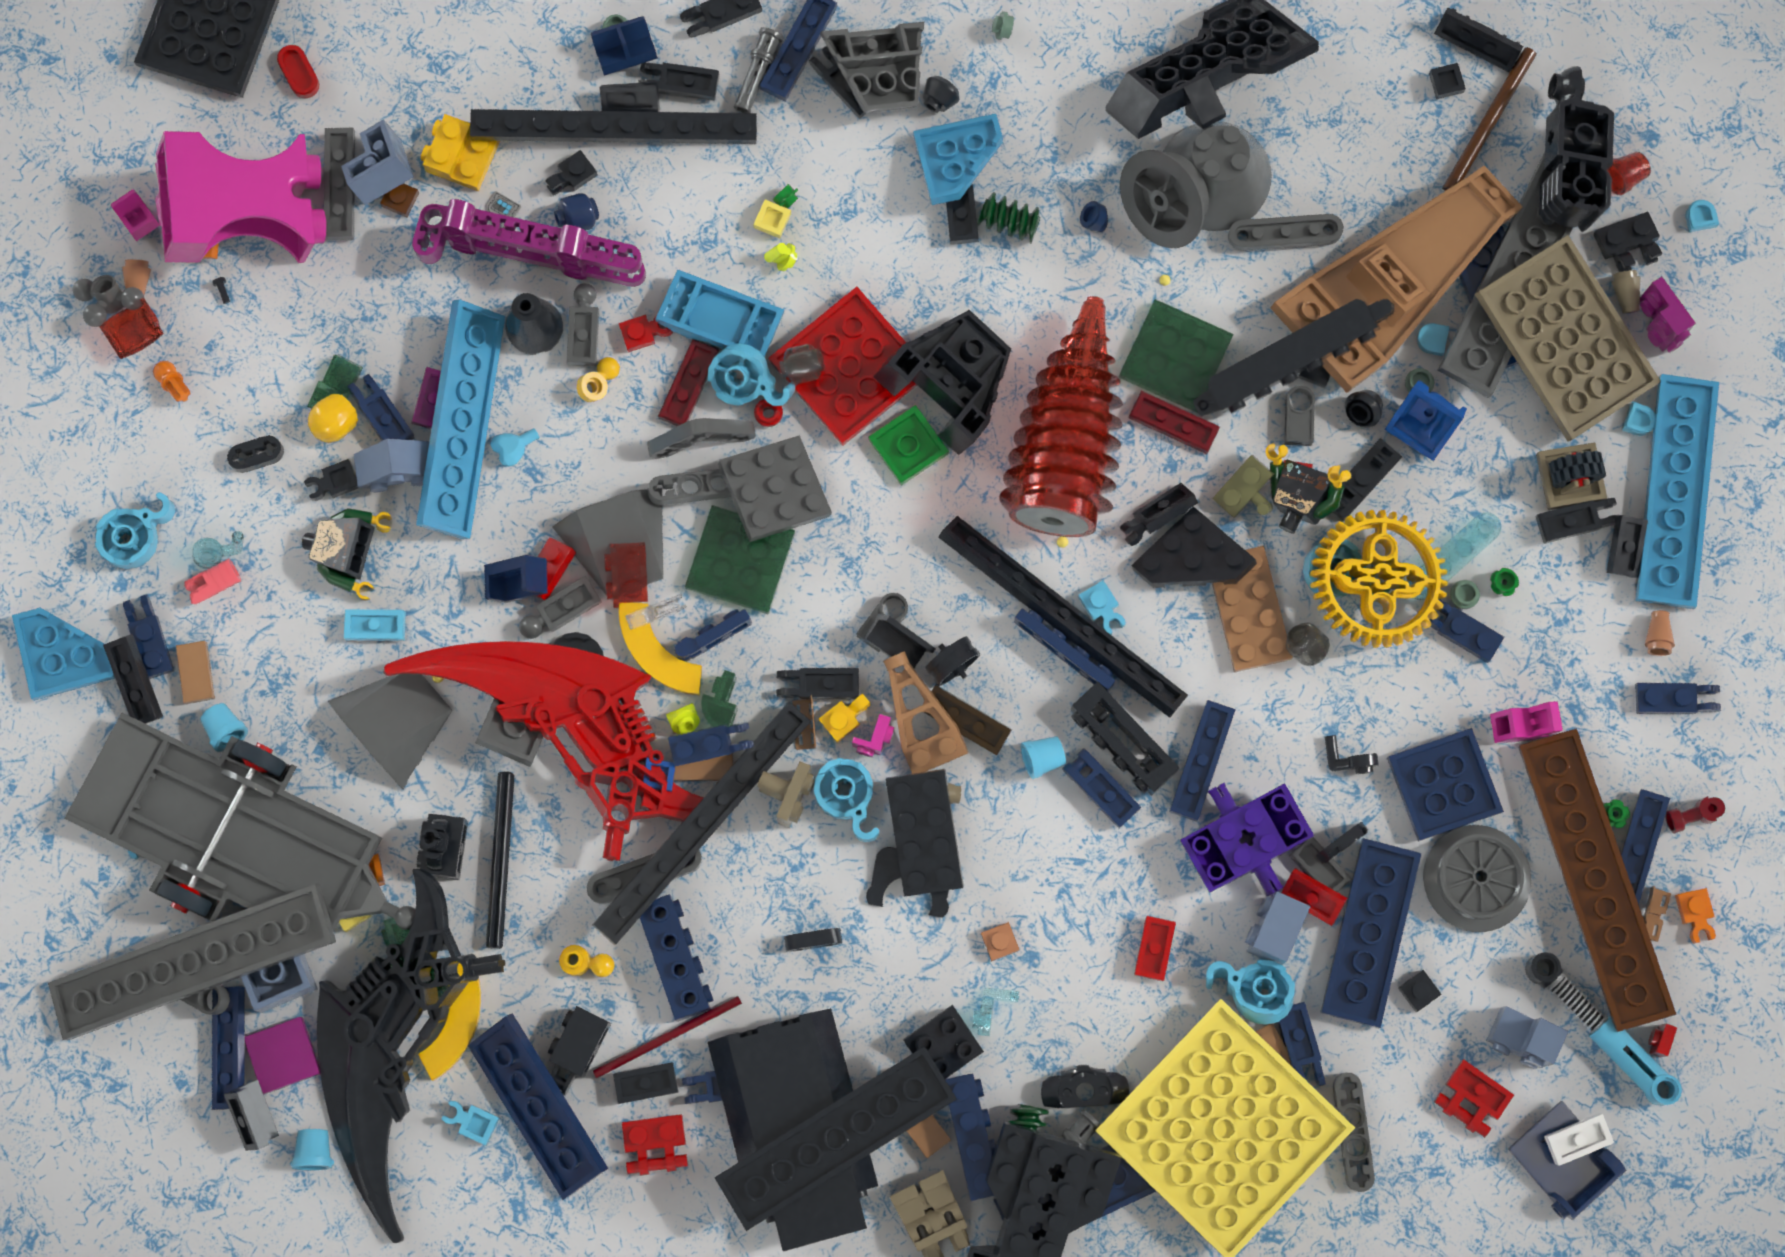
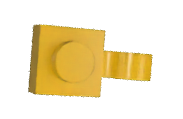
[819,694,871,743]

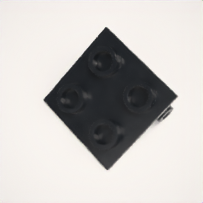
[903,1004,984,1079]

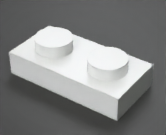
[1544,1113,1614,1166]

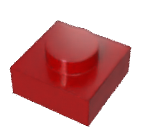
[1648,1023,1677,1058]

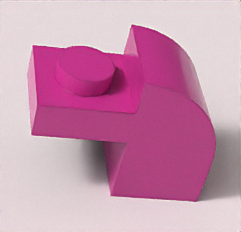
[1490,701,1563,743]

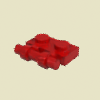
[1434,1059,1514,1138]
[622,1114,688,1176]

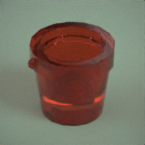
[1607,152,1651,196]

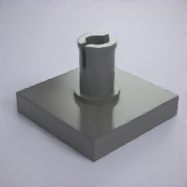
[475,698,543,767]

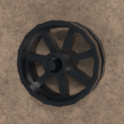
[925,636,980,686]

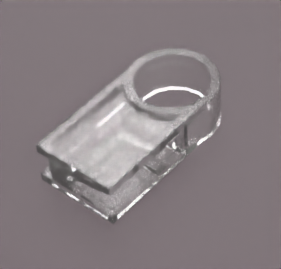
[625,594,687,630]

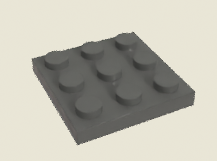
[718,435,832,542]

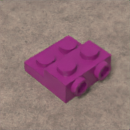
[1640,276,1696,353]

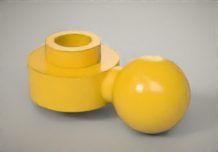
[576,357,620,402]
[559,945,615,977]

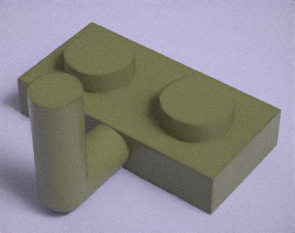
[1212,455,1274,518]

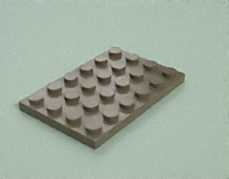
[1474,235,1660,442]

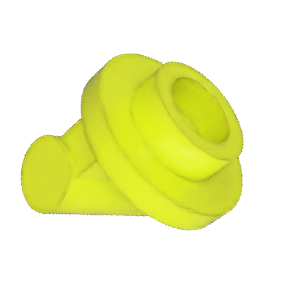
[764,243,797,272]
[666,703,700,734]

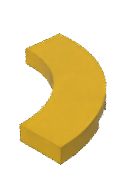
[619,602,702,696]
[418,963,481,1081]

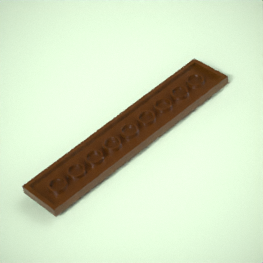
[1518,728,1677,1032]

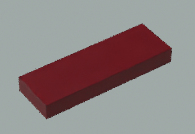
[658,339,719,426]
[1129,390,1220,454]

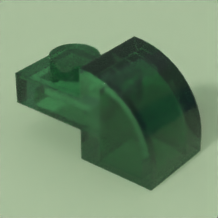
[701,670,738,727]

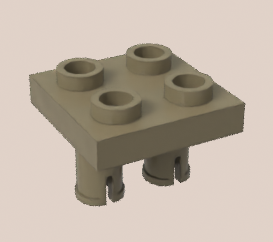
[757,761,815,828]

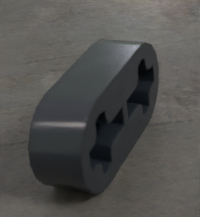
[227,435,284,473]
[784,928,842,952]

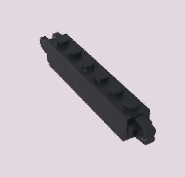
[1193,298,1395,417]

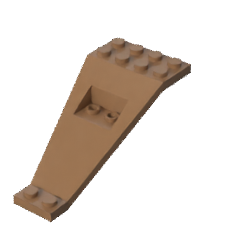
[1270,165,1523,393]

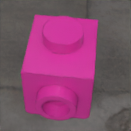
[111,189,159,241]
[852,714,895,757]

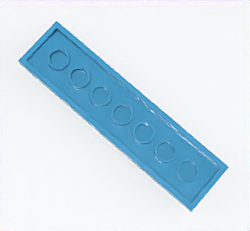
[416,299,506,540]
[1635,374,1719,609]

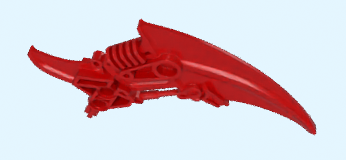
[383,641,704,861]

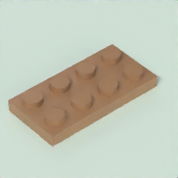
[1212,546,1293,673]

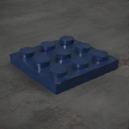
[1387,728,1504,842]

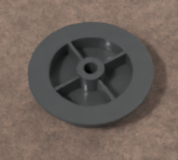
[1120,150,1209,248]
[1423,825,1531,932]

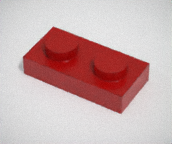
[536,537,576,601]
[1281,868,1348,926]
[1134,916,1176,982]

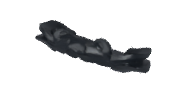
[1041,1065,1129,1108]

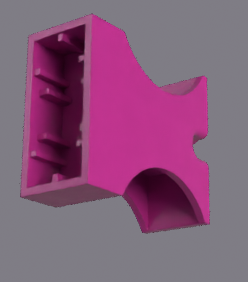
[156,131,326,263]

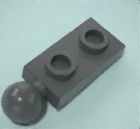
[567,283,599,366]
[519,576,602,639]

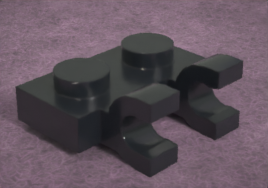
[1593,211,1662,272]

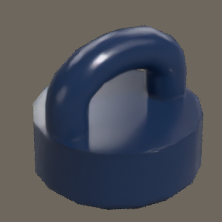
[1080,201,1108,232]

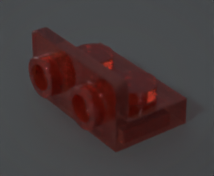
[604,542,648,608]

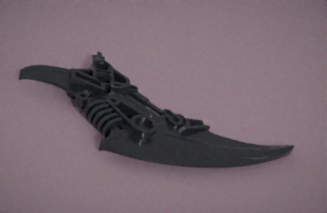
[317,868,506,1243]

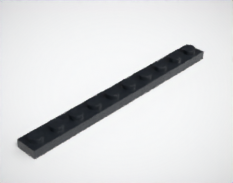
[470,109,757,144]
[938,516,1188,718]
[592,702,811,945]

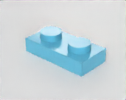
[344,609,406,641]

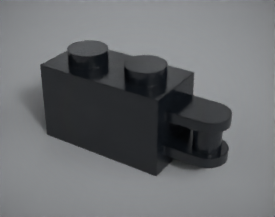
[548,1006,612,1096]

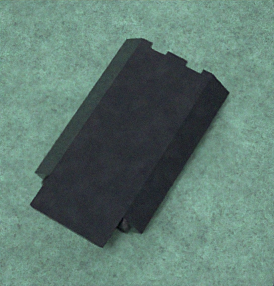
[707,1008,878,1252]

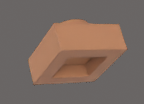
[981,922,1020,962]

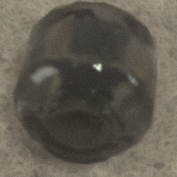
[780,344,825,385]
[1285,622,1330,666]

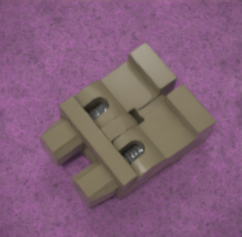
[889,1170,970,1257]

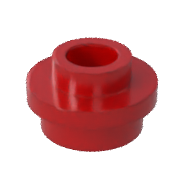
[754,399,783,427]

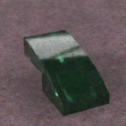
[307,354,363,409]

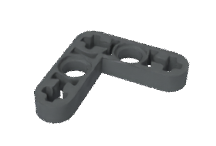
[647,418,756,459]

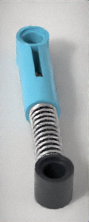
[1525,952,1682,1106]

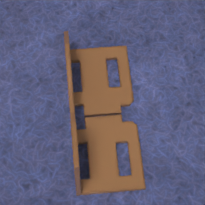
[792,695,816,750]
[1643,886,1671,942]

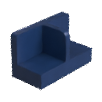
[591,16,658,76]

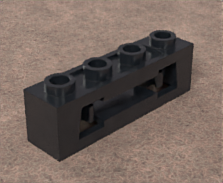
[1071,682,1180,796]

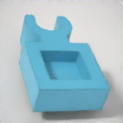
[1078,580,1126,635]
[441,1101,500,1146]

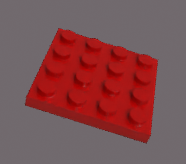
[768,286,917,446]

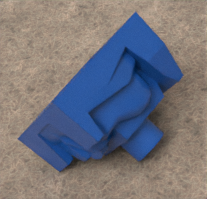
[1384,380,1467,461]

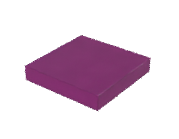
[245,1016,320,1095]

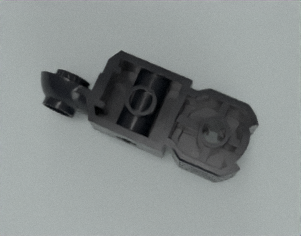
[1539,66,1614,232]

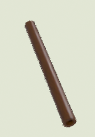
[1442,47,1537,191]

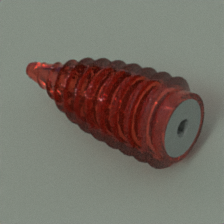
[999,296,1123,537]

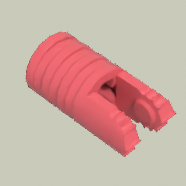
[184,558,241,604]

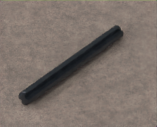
[486,771,515,949]

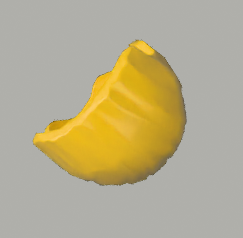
[308,394,358,443]

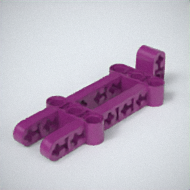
[412,199,646,287]

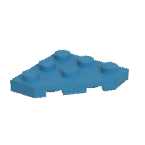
[913,113,1003,205]
[12,607,115,701]

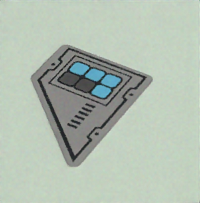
[486,191,521,228]

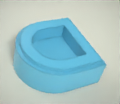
[1685,200,1719,233]
[1417,323,1450,356]
[1622,401,1656,436]

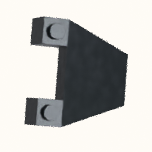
[873,310,1012,455]

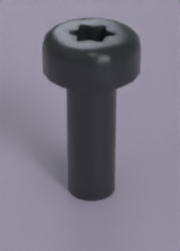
[212,277,230,304]

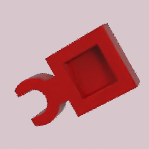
[619,314,673,353]

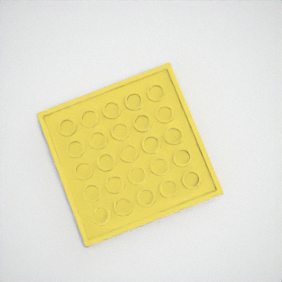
[1095,999,1355,1257]

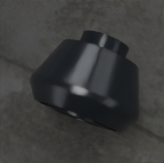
[923,76,960,113]
[1344,390,1383,428]

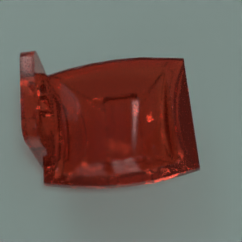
[99,298,164,359]

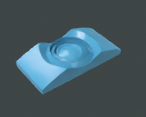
[655,270,784,358]

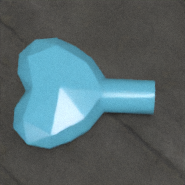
[490,428,540,467]

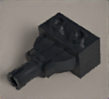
[416,814,468,880]

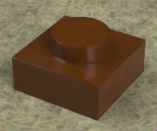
[380,184,419,218]

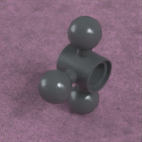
[72,275,144,327]

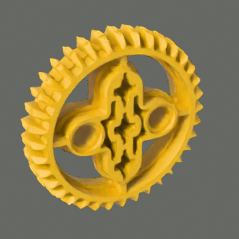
[1310,510,1448,648]

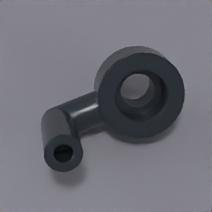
[1324,735,1379,774]

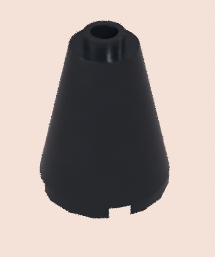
[505,293,563,355]

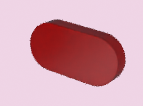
[277,45,320,99]

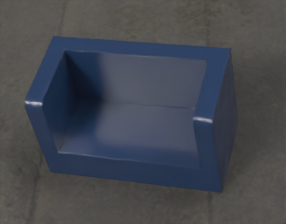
[484,555,548,603]

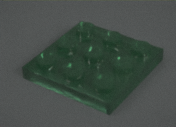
[1119,299,1234,413]
[685,505,795,614]

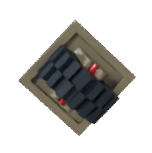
[1536,442,1607,510]

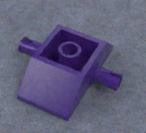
[1180,782,1315,896]

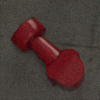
[1665,796,1726,834]

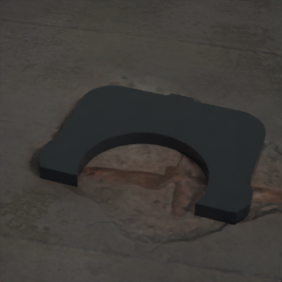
[866,847,949,918]

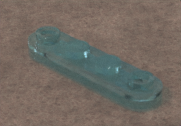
[1407,512,1502,600]

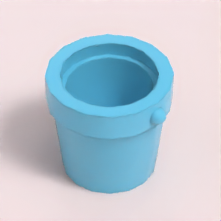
[200,703,248,752]
[1020,736,1066,779]
[290,1129,334,1171]

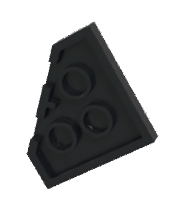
[1131,506,1257,588]

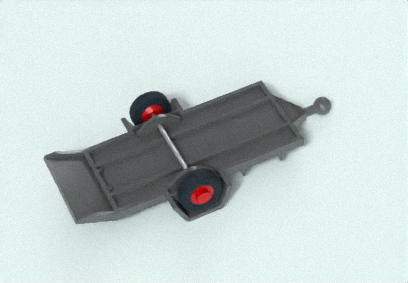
[64,713,415,932]

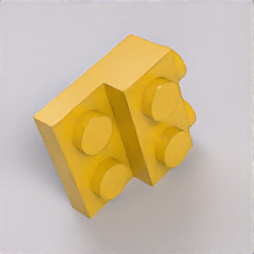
[421,114,500,192]

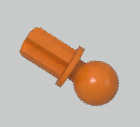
[153,361,191,402]

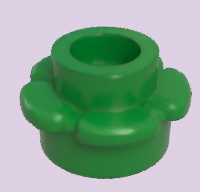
[772,184,798,208]
[1490,568,1519,596]
[1603,799,1630,829]

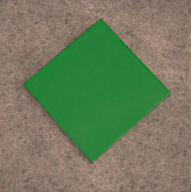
[868,405,949,486]

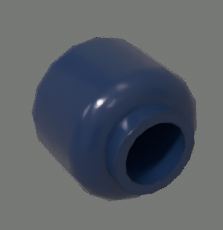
[554,193,599,231]

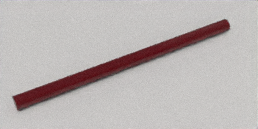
[593,996,742,1079]

